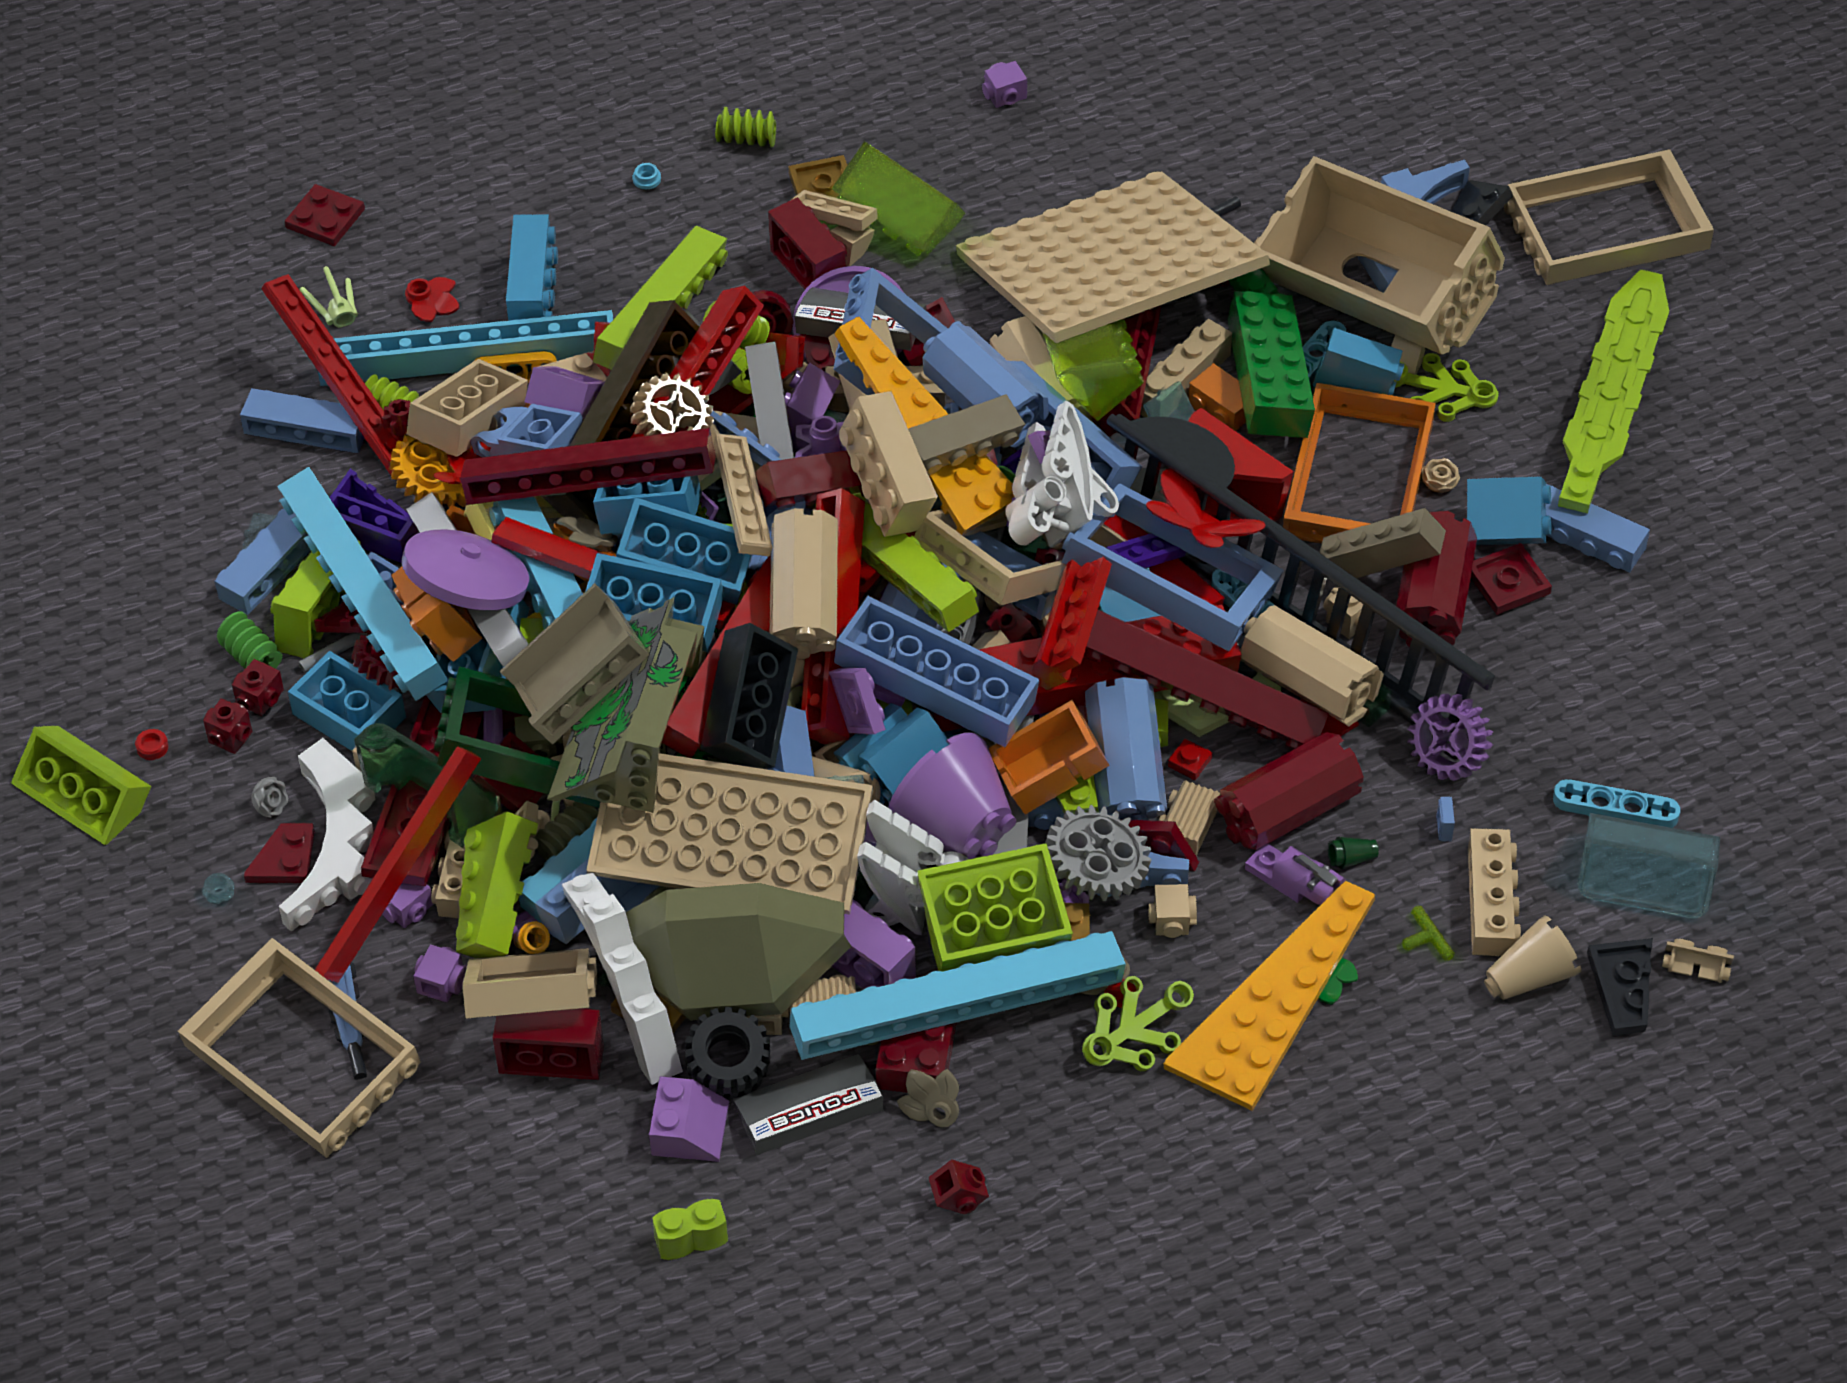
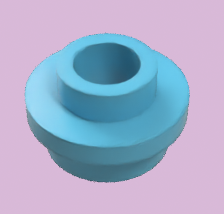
[632,163,661,189]

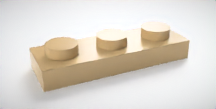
[791,190,878,231]

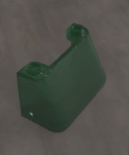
[354,723,498,848]

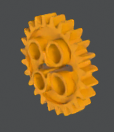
[389,435,472,508]

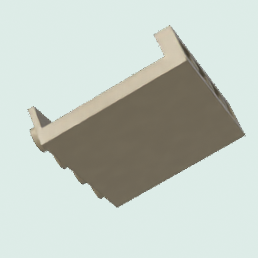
[500,583,649,744]

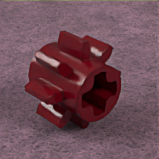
[382,399,411,437]

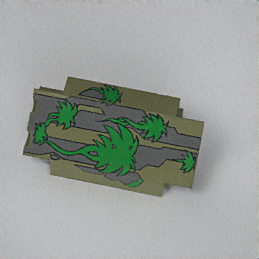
[547,597,704,813]

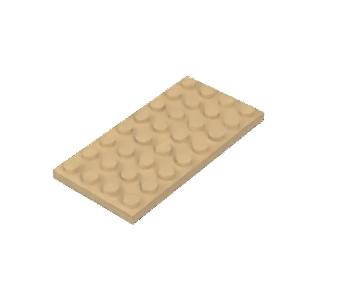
[586,753,873,915]

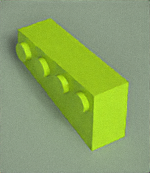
[270,541,360,658]
[456,812,538,958]

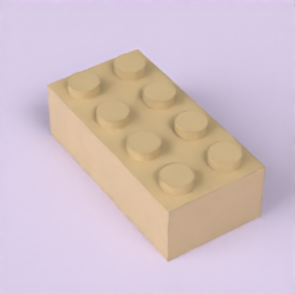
[407,359,528,456]
[839,391,938,537]

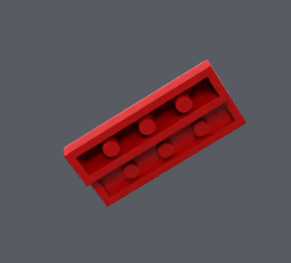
[1032,557,1112,690]

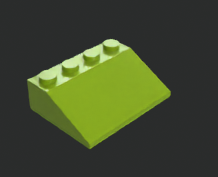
[917,843,1073,972]

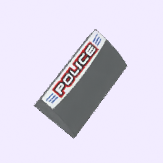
[794,287,927,351]
[732,1054,883,1155]

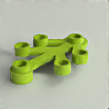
[1393,353,1498,422]
[1082,976,1194,1071]

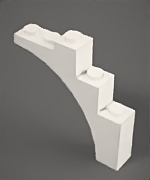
[279,738,376,931]
[562,872,683,1085]

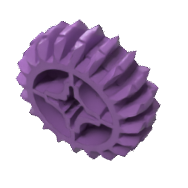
[1407,693,1493,781]

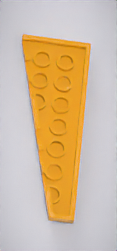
[834,316,1015,536]
[1163,881,1375,1111]

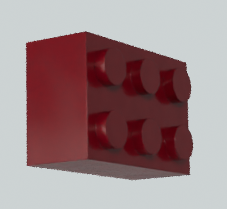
[768,197,847,290]
[876,983,957,1093]
[492,1008,604,1080]

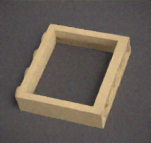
[463,948,597,1018]

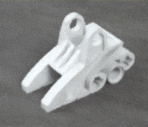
[1006,400,1119,547]
[857,800,968,935]

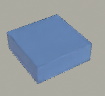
[1436,797,1455,841]

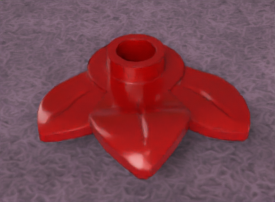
[405,277,460,322]

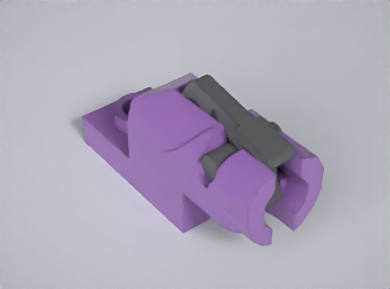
[1245,844,1346,905]

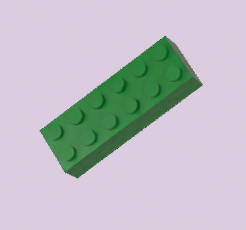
[1227,291,1315,438]

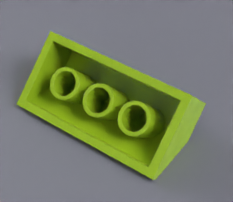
[11,726,151,845]

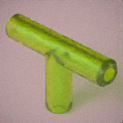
[1402,905,1455,961]

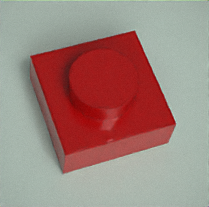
[1168,738,1212,781]

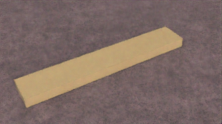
[714,434,773,556]

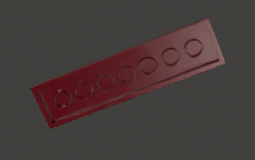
[361,695,484,887]

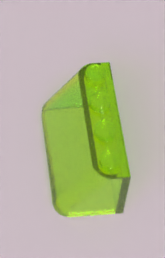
[832,141,965,256]
[1043,319,1144,421]

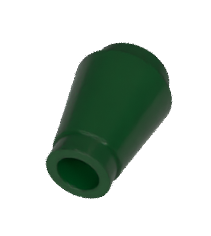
[1327,837,1379,869]

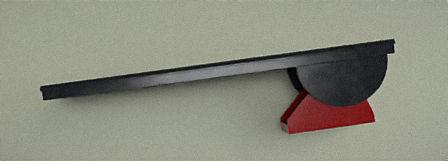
[1107,408,1495,744]

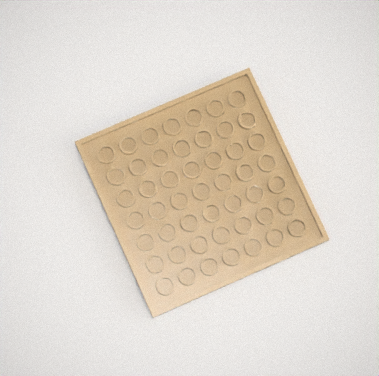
[956,171,1270,343]

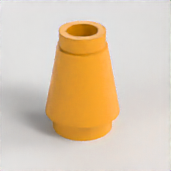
[513,921,550,954]

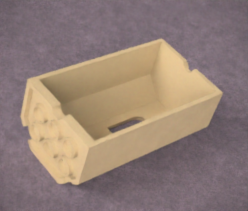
[1254,156,1505,355]

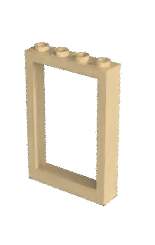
[1503,149,1714,285]
[914,509,1127,605]
[178,938,421,1158]

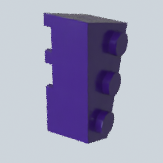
[329,468,418,563]

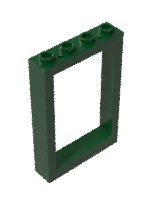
[433,666,601,808]

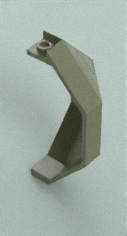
[626,883,852,1021]

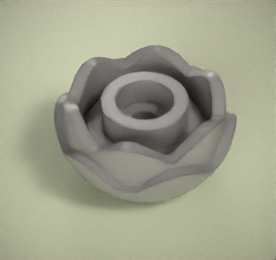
[251,777,288,818]

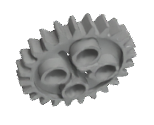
[1045,805,1151,901]

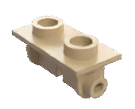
[1662,939,1734,983]

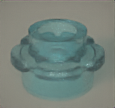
[202,873,235,904]

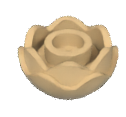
[1422,458,1460,493]

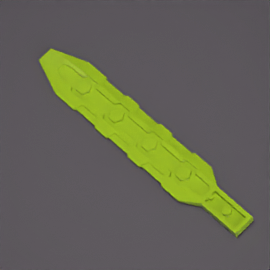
[1558,269,1669,514]

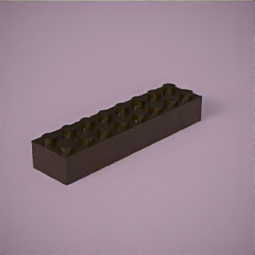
[542,300,699,524]

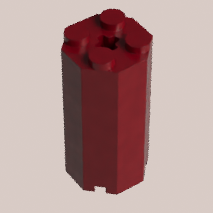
[1396,511,1477,647]
[1214,732,1364,850]

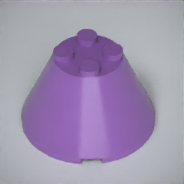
[888,733,1016,859]

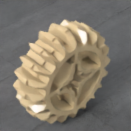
[630,373,714,436]

